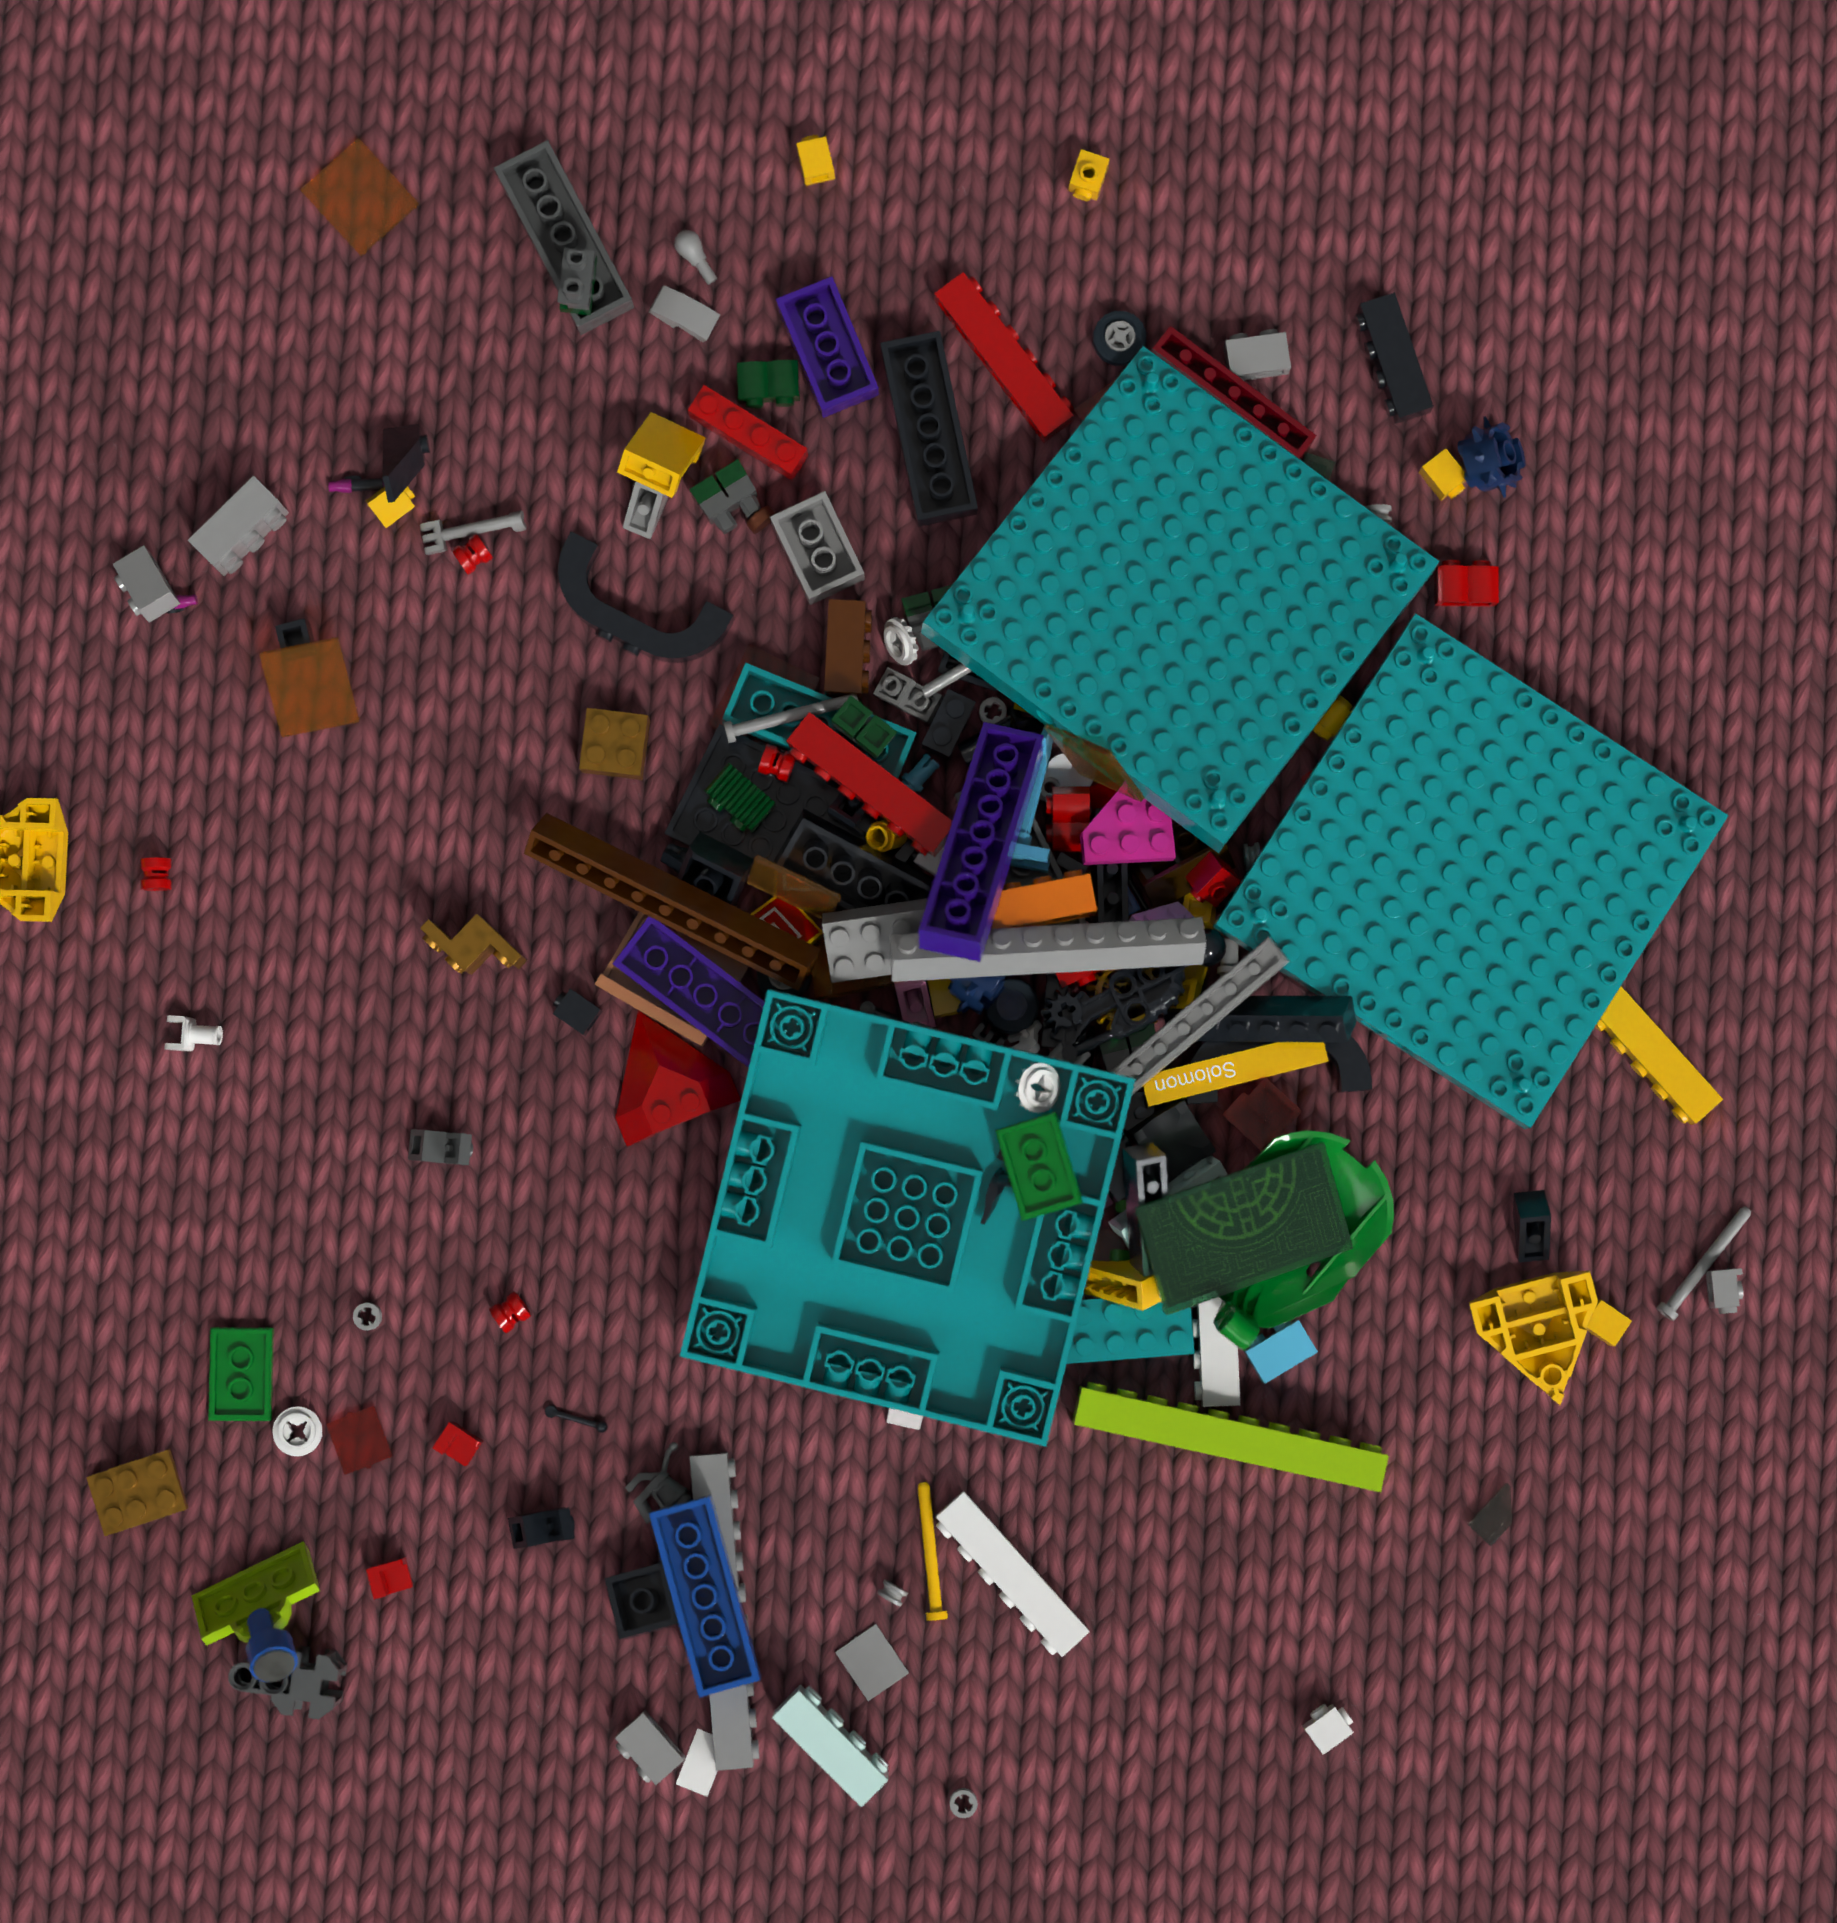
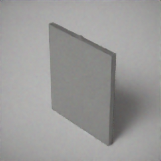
[835,1624,909,1701]

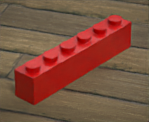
[934,272,1074,443]
[787,712,952,858]

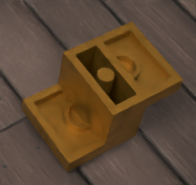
[420,914,527,975]
[86,1449,189,1537]

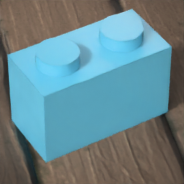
[1243,1320,1318,1384]

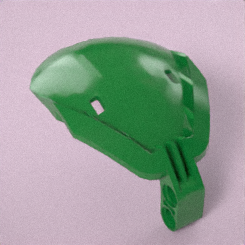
[1213,1130,1394,1350]

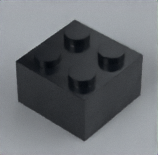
[604,1562,679,1639]

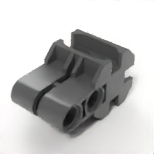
[228,1645,347,1719]

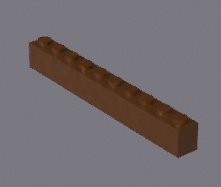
[523,813,821,991]

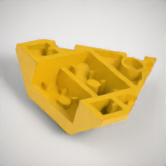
[0,798,68,922]
[1469,1271,1598,1405]

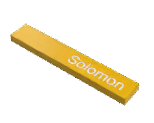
[1143,1042,1329,1107]

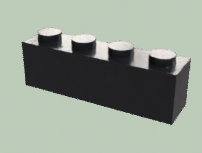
[1355,292,1434,424]
[1089,808,1129,923]
[1123,1143,1169,1277]

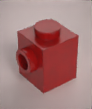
[1185,851,1241,907]

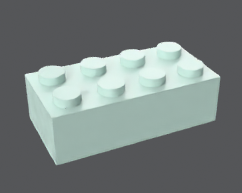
[772,1684,889,1807]

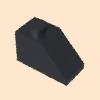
[1513,1190,1551,1263]

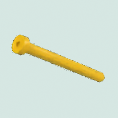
[917,1482,948,1621]

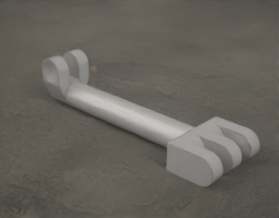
[420,510,527,555]

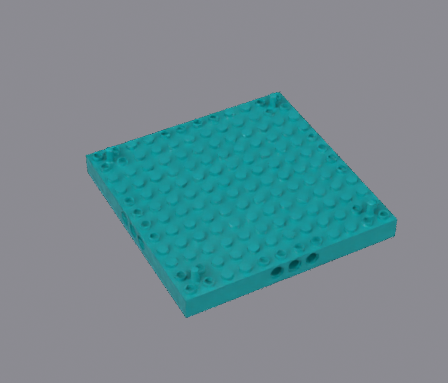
[921,346,1439,853]
[1212,613,1729,1129]
[680,989,1135,1446]

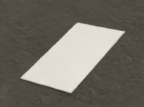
[886,1408,923,1430]
[676,1728,717,1796]

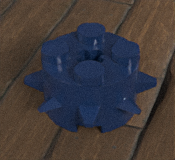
[1457,416,1526,498]
[948,975,1013,1016]

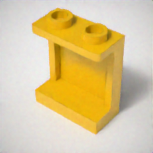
[617,412,706,498]

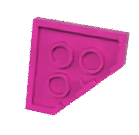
[1080,784,1176,865]

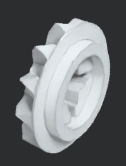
[884,617,919,666]
[1015,1063,1060,1113]
[273,1407,322,1456]

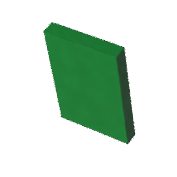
[995,1112,1083,1221]
[208,1327,274,1421]

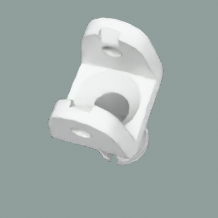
[164,1015,223,1051]

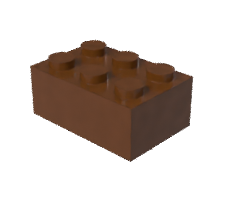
[824,599,872,701]

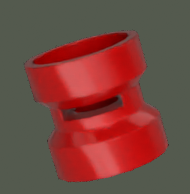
[451,534,493,575]
[758,743,796,782]
[140,857,172,891]
[489,1291,532,1334]

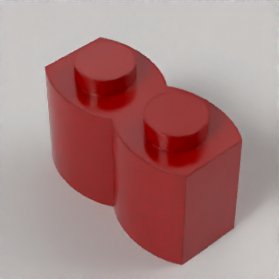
[1434,560,1499,607]
[1046,786,1090,852]

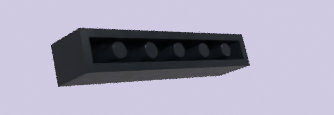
[1164,995,1357,1043]

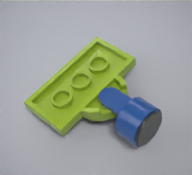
[191,1541,320,1682]

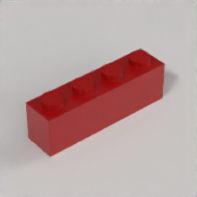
[688,385,808,481]

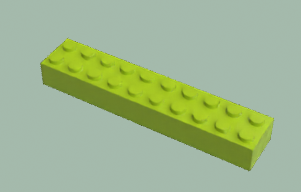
[1072,1382,1389,1492]

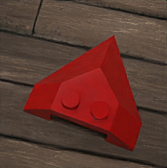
[615,1010,741,1147]

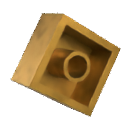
[579,708,650,780]

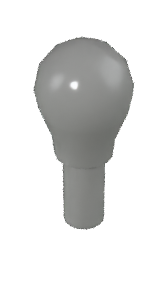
[674,230,718,285]

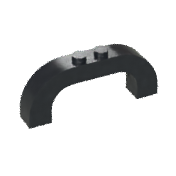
[558,531,735,663]
[1185,1036,1372,1105]

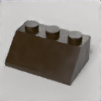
[1127,822,1236,909]

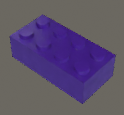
[776,276,879,418]

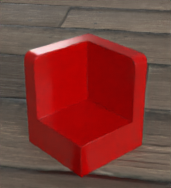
[432,1421,483,1466]
[366,1557,413,1599]

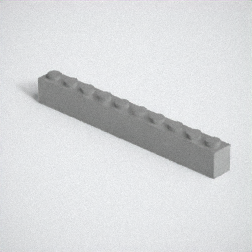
[889,917,1206,982]
[690,1452,760,1771]

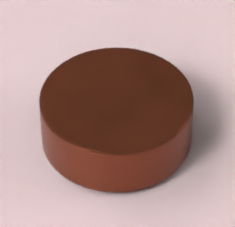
[747,506,776,534]

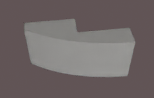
[648,286,720,342]
[873,667,944,725]

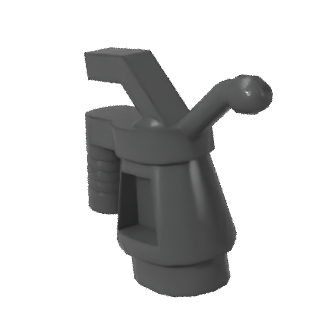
[625,1442,693,1524]

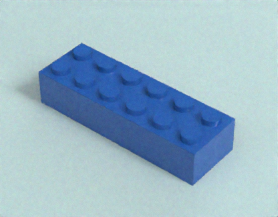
[649,1494,761,1698]

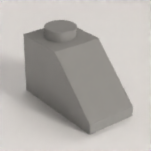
[622,481,669,539]

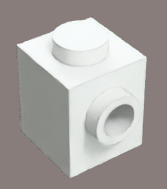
[1302,1704,1353,1755]

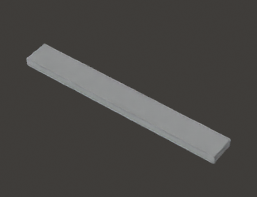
[1110,937,1290,1095]

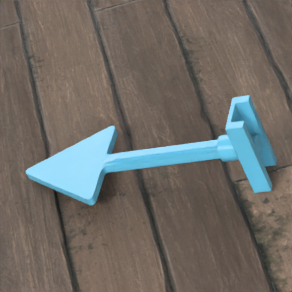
[1010,725,1055,873]

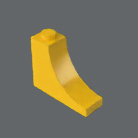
[1084,1260,1165,1311]

